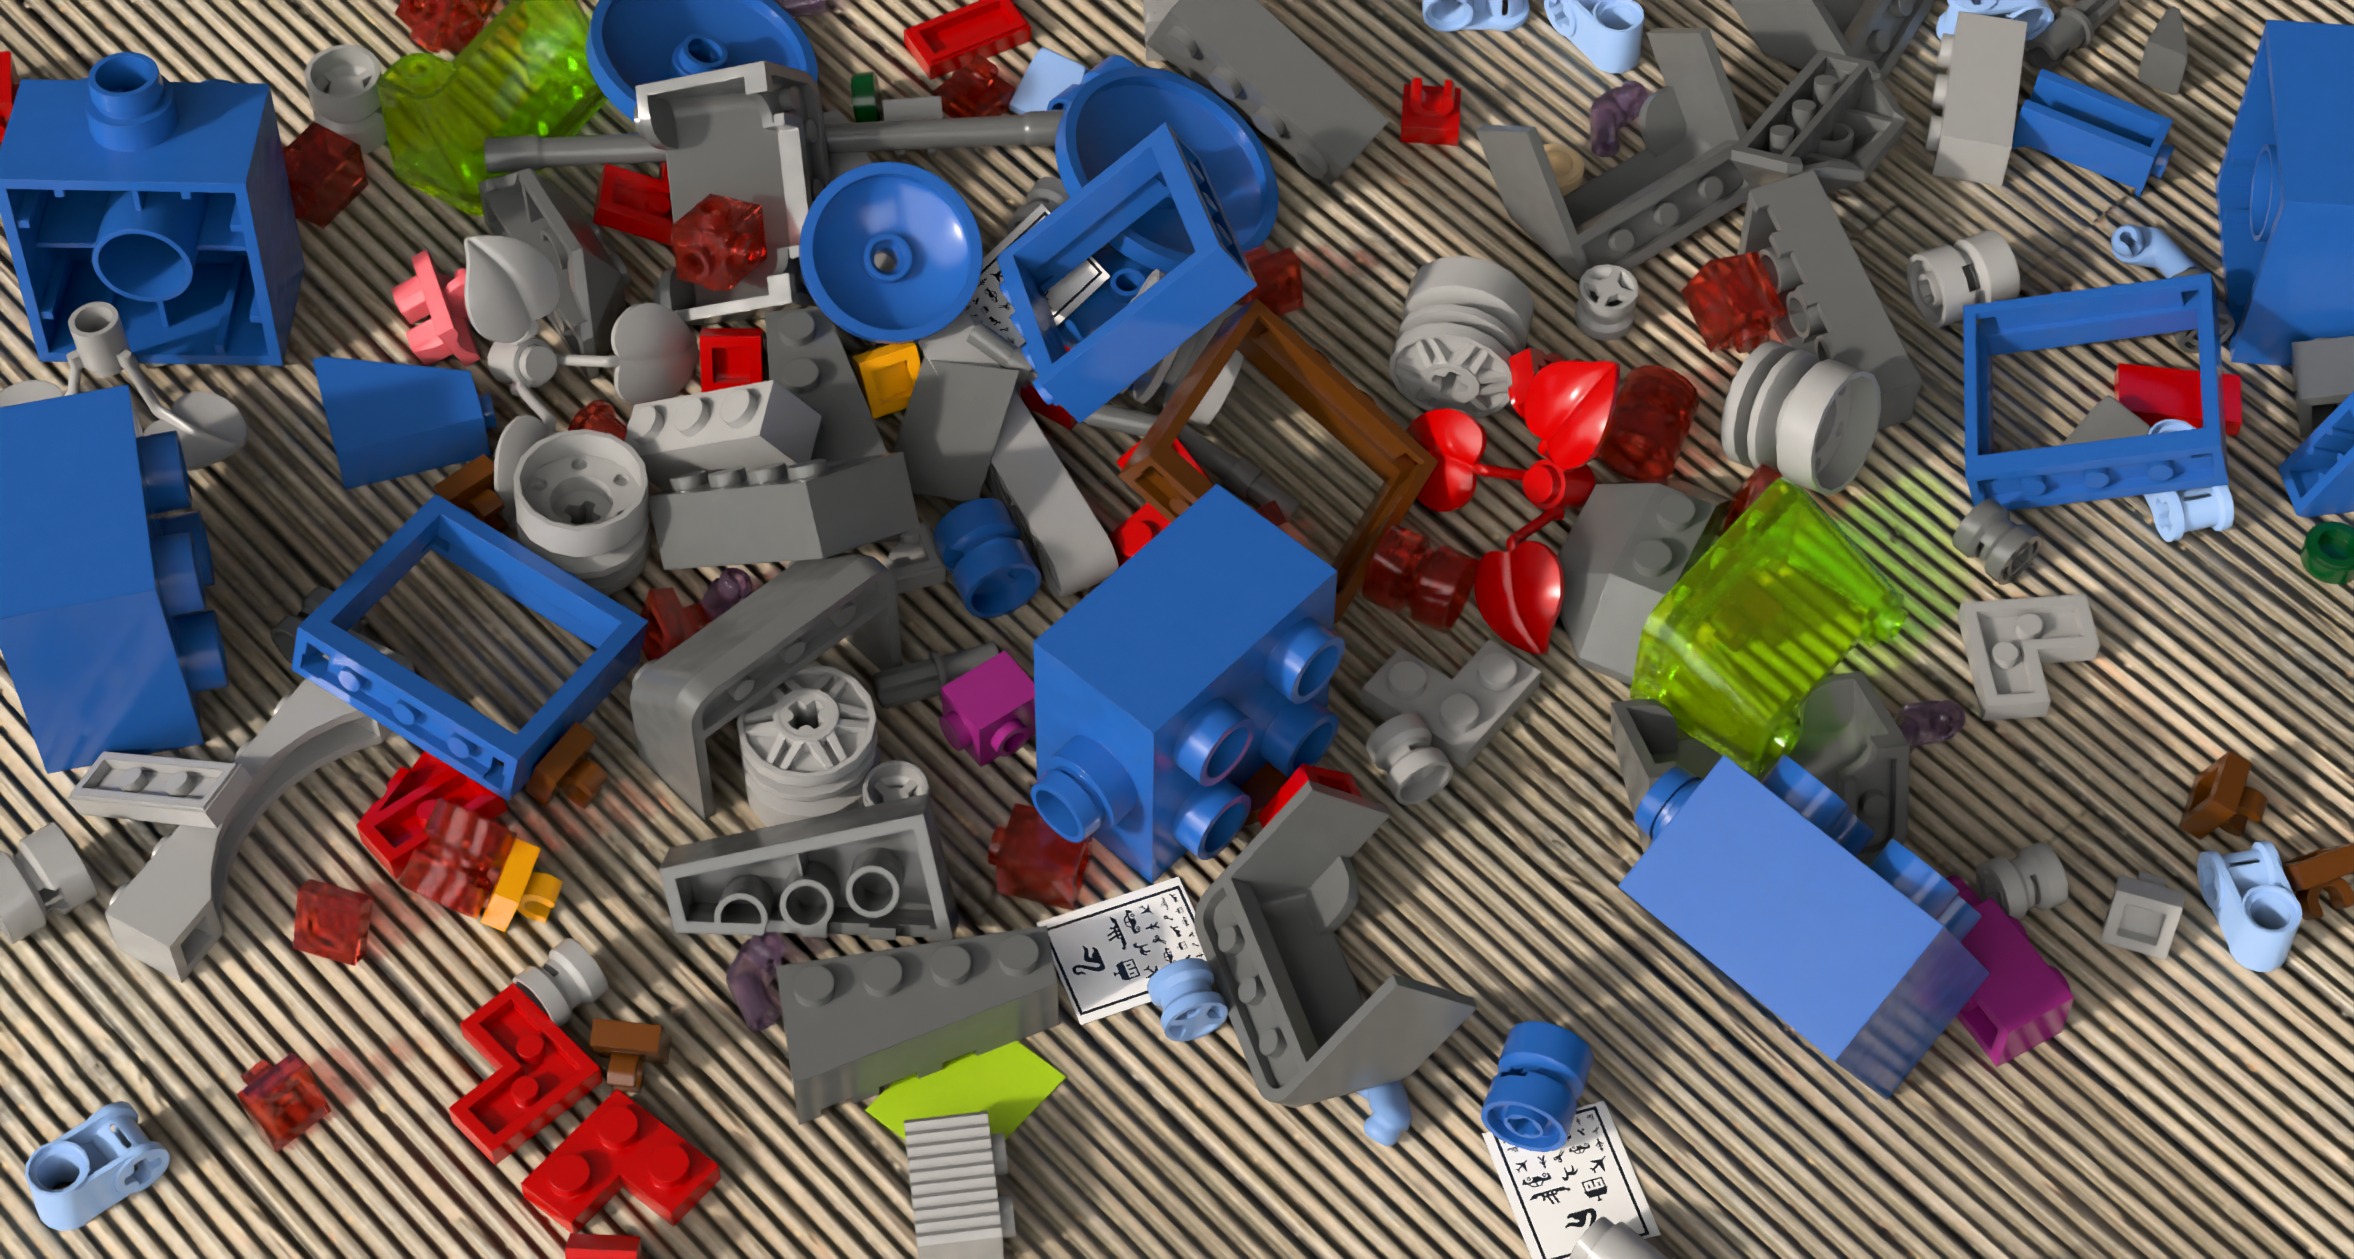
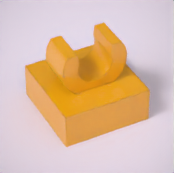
[852,342,921,419]
[480,838,563,932]

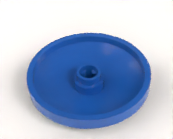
[585,0,818,122]
[1055,67,1278,273]

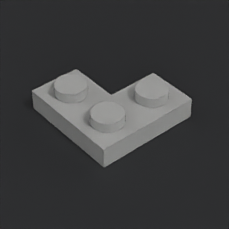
[1957,594,2100,721]
[1361,639,1541,769]

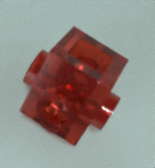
[394,0,498,54]
[671,193,767,291]

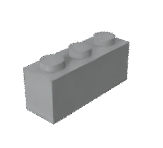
[1925,11,2028,186]
[624,380,822,491]

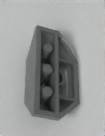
[1731,50,1907,193]
[478,168,630,381]
[1557,477,1732,688]

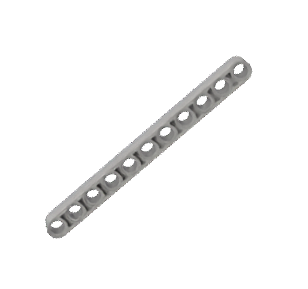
[823,109,1119,599]

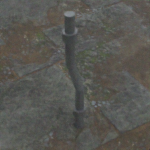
[967,322,1301,523]

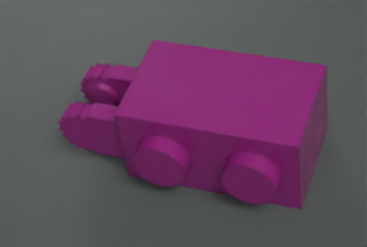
[1945,875,2074,1067]

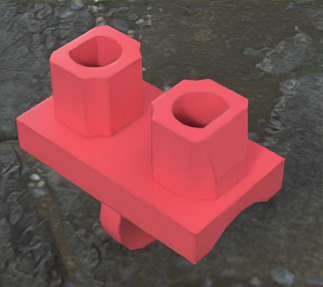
[391,249,481,367]

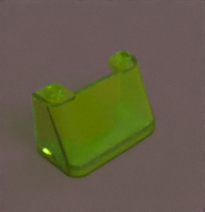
[376,0,608,216]
[1629,477,1908,777]

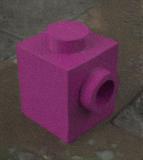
[939,650,1036,768]

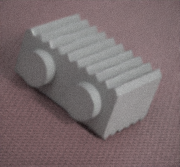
[904,1111,1016,1259]

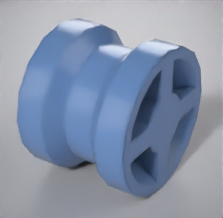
[1147,958,1228,1042]

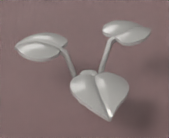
[464,235,698,528]
[0,302,248,471]

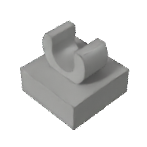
[882,96,943,159]
[2100,871,2185,960]

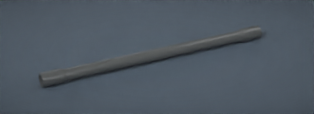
[484,110,1065,173]

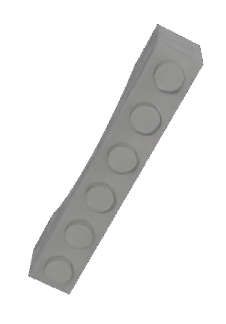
[105,629,415,983]

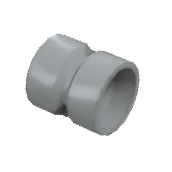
[304,44,393,156]
[1907,230,2020,329]
[0,822,97,944]

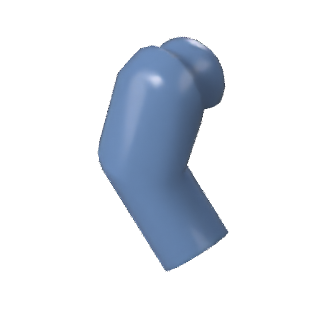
[2111,224,2199,278]
[1355,1081,1412,1147]

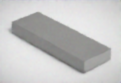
[67,751,254,829]

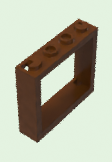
[1118,298,1439,624]

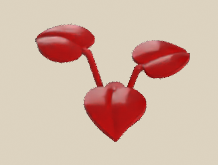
[1406,361,1620,654]

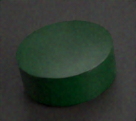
[851,71,883,123]
[2300,521,2354,584]

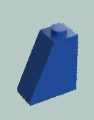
[312,356,498,490]
[2278,391,2354,518]

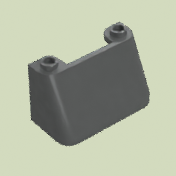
[634,61,831,326]
[1611,671,1910,865]

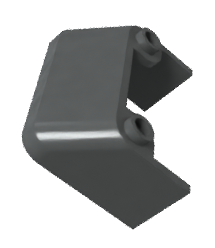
[1729,0,1936,83]
[1475,28,1755,281]
[630,552,902,820]
[1194,780,1477,1108]

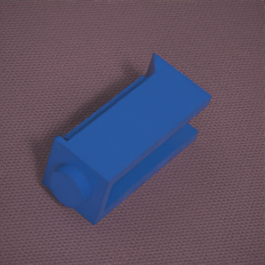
[2011,69,2175,197]

